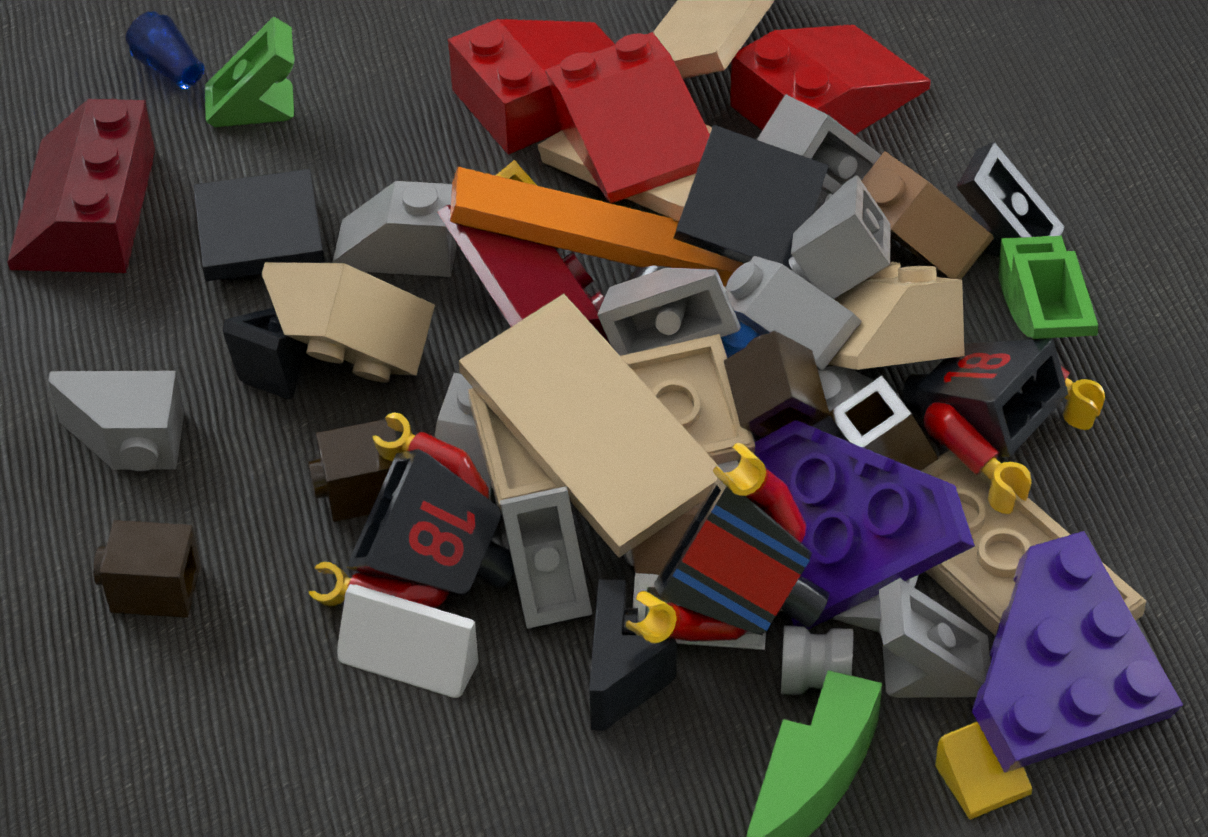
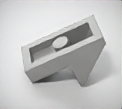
[500,486,592,629]
[879,578,991,698]

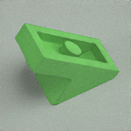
[205,16,295,127]

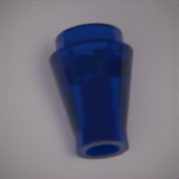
[125,11,205,89]

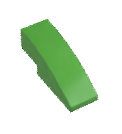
[998,236,1098,339]
[746,670,882,837]

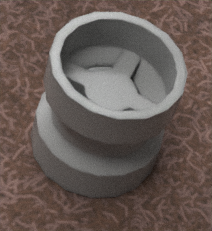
[781,625,853,695]

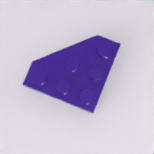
[754,420,975,630]
[972,531,1183,773]

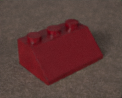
[7,99,155,273]
[437,205,610,344]

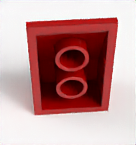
[448,19,615,155]
[730,25,931,135]
[545,32,710,203]

